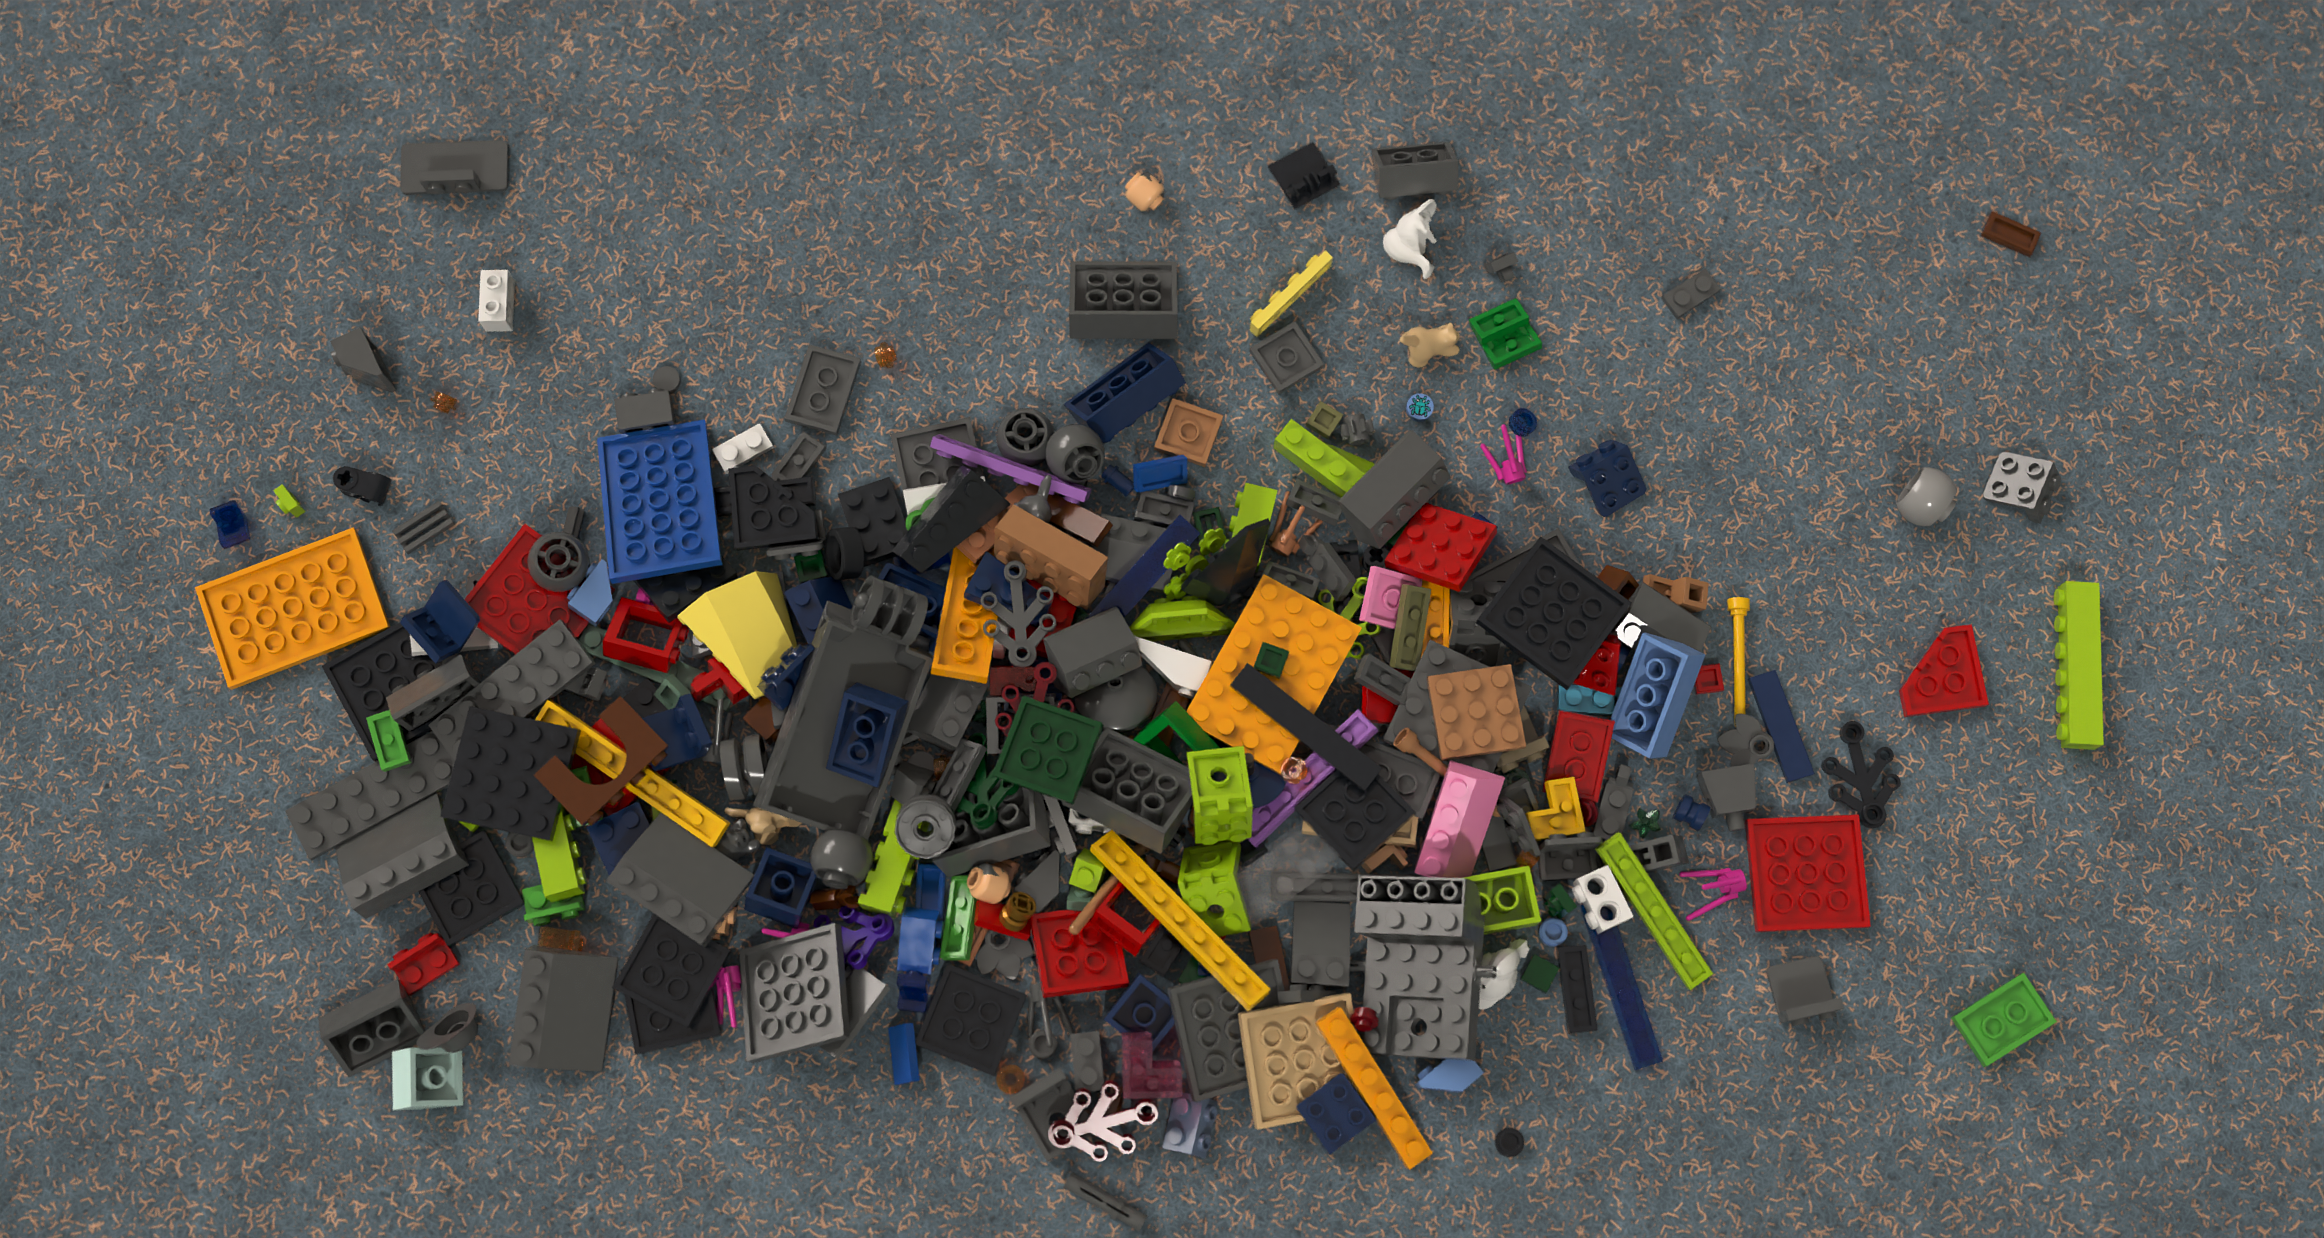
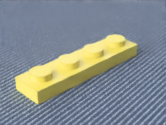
[1250,251,1333,337]

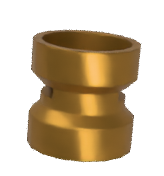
[999,892,1036,931]

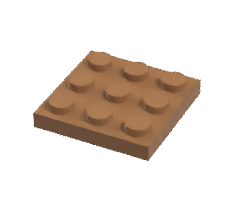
[1427,664,1526,761]

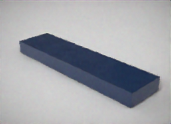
[1748,670,1815,783]

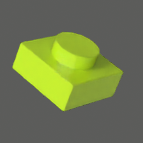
[273,484,306,518]

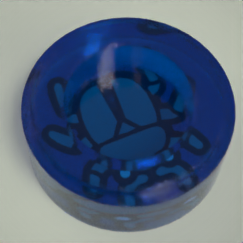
[1509,408,1537,437]

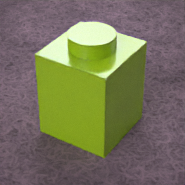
[1069,848,1107,893]

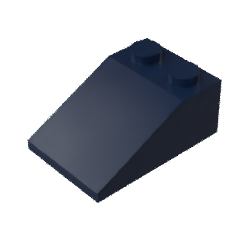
[826,682,909,788]

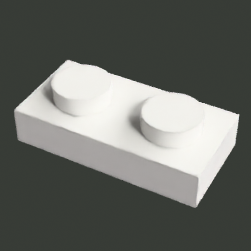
[712,423,774,474]

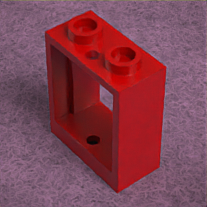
[603,597,689,674]
[1090,882,1174,957]

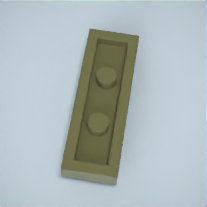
[1389,584,1431,671]

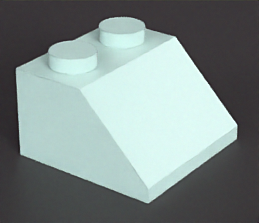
[392,1047,463,1110]

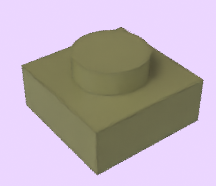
[1306,401,1343,440]

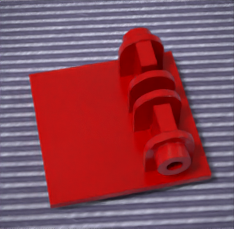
[1573,635,1621,696]

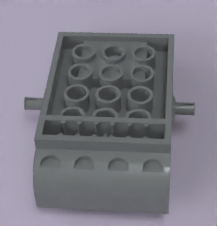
[1349,875,1497,1061]

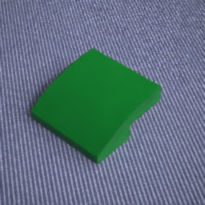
[1469,298,1542,370]

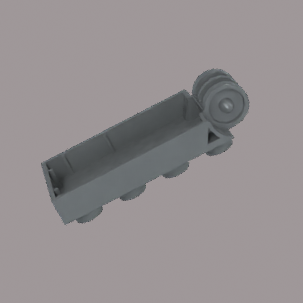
[753,575,932,840]

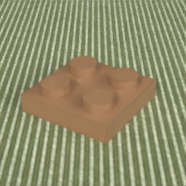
[1154,398,1224,467]

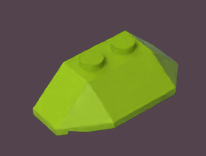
[1129,596,1235,642]

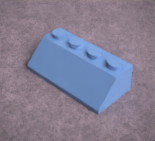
[1611,633,1705,758]

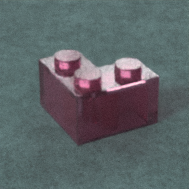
[1121,1032,1182,1099]

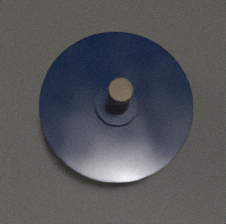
[1211,744,1288,809]

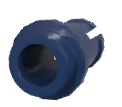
[1101,464,1134,497]

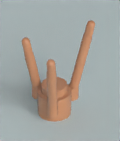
[1269,491,1323,558]

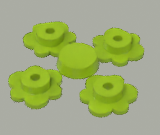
[1163,528,1226,600]

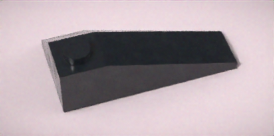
[1180,518,1271,606]

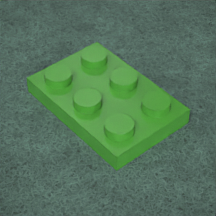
[1951,973,2057,1067]

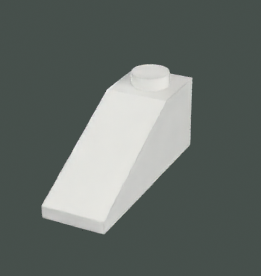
[1134,636,1212,699]

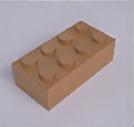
[994,504,1108,610]

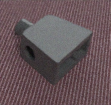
[1696,763,1756,832]

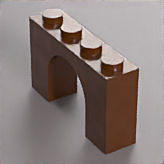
[534,696,669,827]

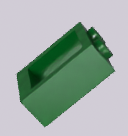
[1133,701,1220,766]

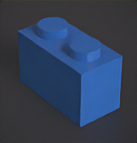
[897,907,944,974]

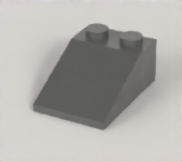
[1289,901,1350,989]

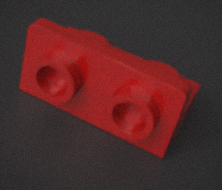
[387,933,460,996]

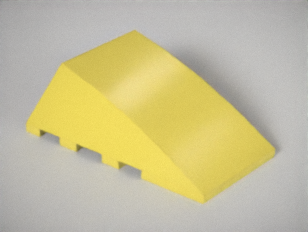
[677,571,797,699]

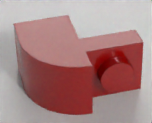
[690,657,750,705]

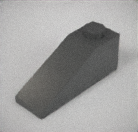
[1596,835,1689,873]

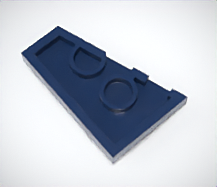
[964,551,1052,628]

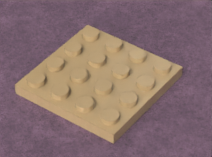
[1238,993,1367,1129]

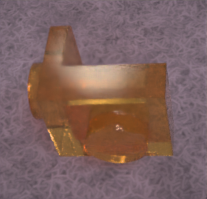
[538,927,583,952]

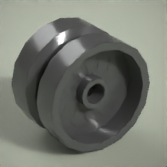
[720,734,769,802]

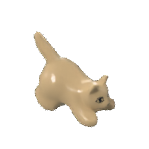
[1399,323,1460,368]
[724,807,802,845]

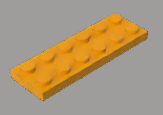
[931,547,998,684]

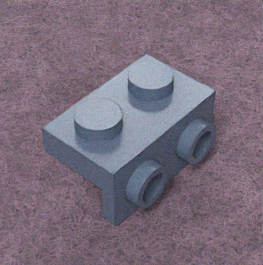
[1162,1091,1218,1158]

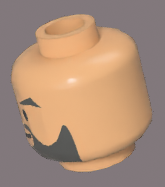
[1125,172,1164,211]
[967,863,1011,904]

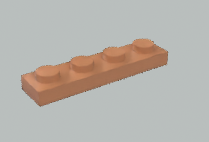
[956,483,1039,564]

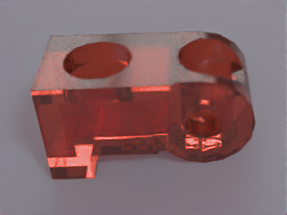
[989,666,1041,696]

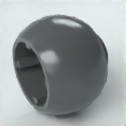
[996,408,1055,467]
[1046,424,1105,484]
[527,532,590,592]
[810,830,873,889]

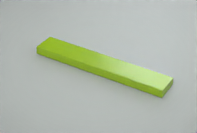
[1595,832,1713,990]

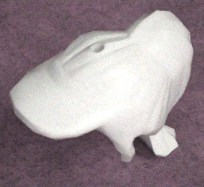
[1383,199,1436,279]
[1479,938,1530,1010]

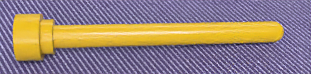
[1727,597,1750,727]

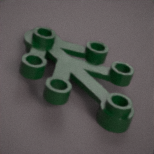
[955,733,1019,829]

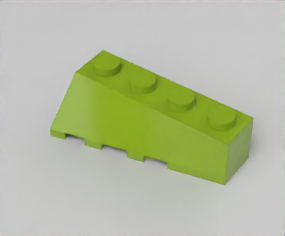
[1273,419,1375,498]

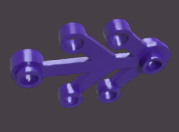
[814,906,895,969]

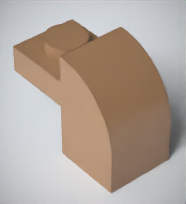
[1643,574,1709,613]

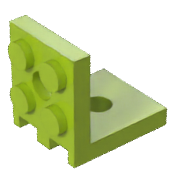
[1187,746,1253,845]
[1178,840,1251,937]

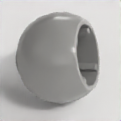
[1896,467,1956,527]

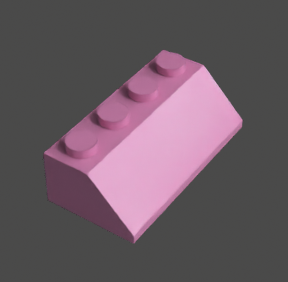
[1414,760,1505,878]

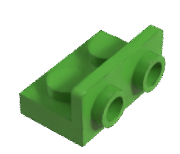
[522,885,586,927]

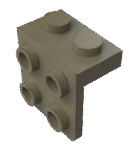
[1493,706,1549,774]

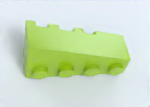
[858,799,931,919]

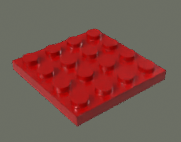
[465,524,615,655]
[1745,815,1871,932]

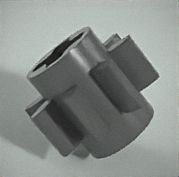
[1340,414,1374,446]

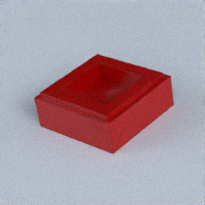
[1694,663,1724,695]

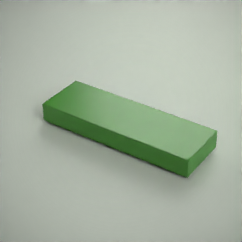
[940,875,978,961]

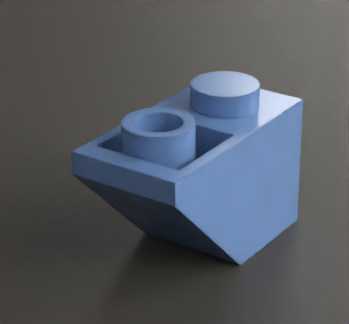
[567,559,613,627]
[1415,1059,1484,1093]

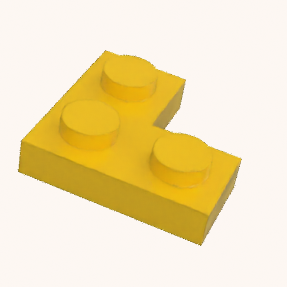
[1525,777,1586,841]

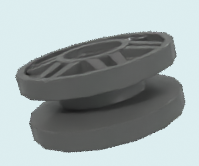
[895,794,956,859]

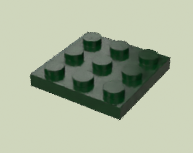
[992,696,1104,805]

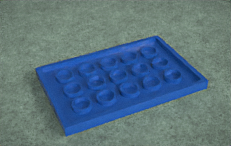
[597,420,722,584]

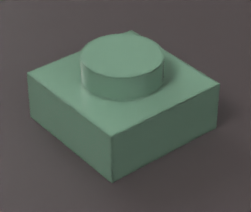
[654,674,692,710]
[1067,885,1100,911]

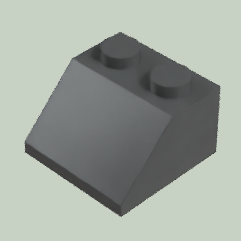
[330,327,396,393]

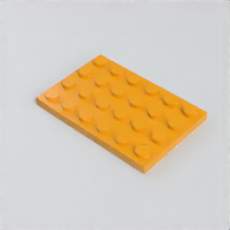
[195,527,390,690]
[1186,574,1362,775]

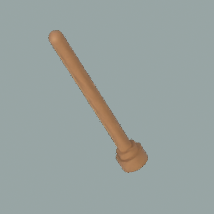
[1393,728,1500,817]
[1069,841,1152,935]

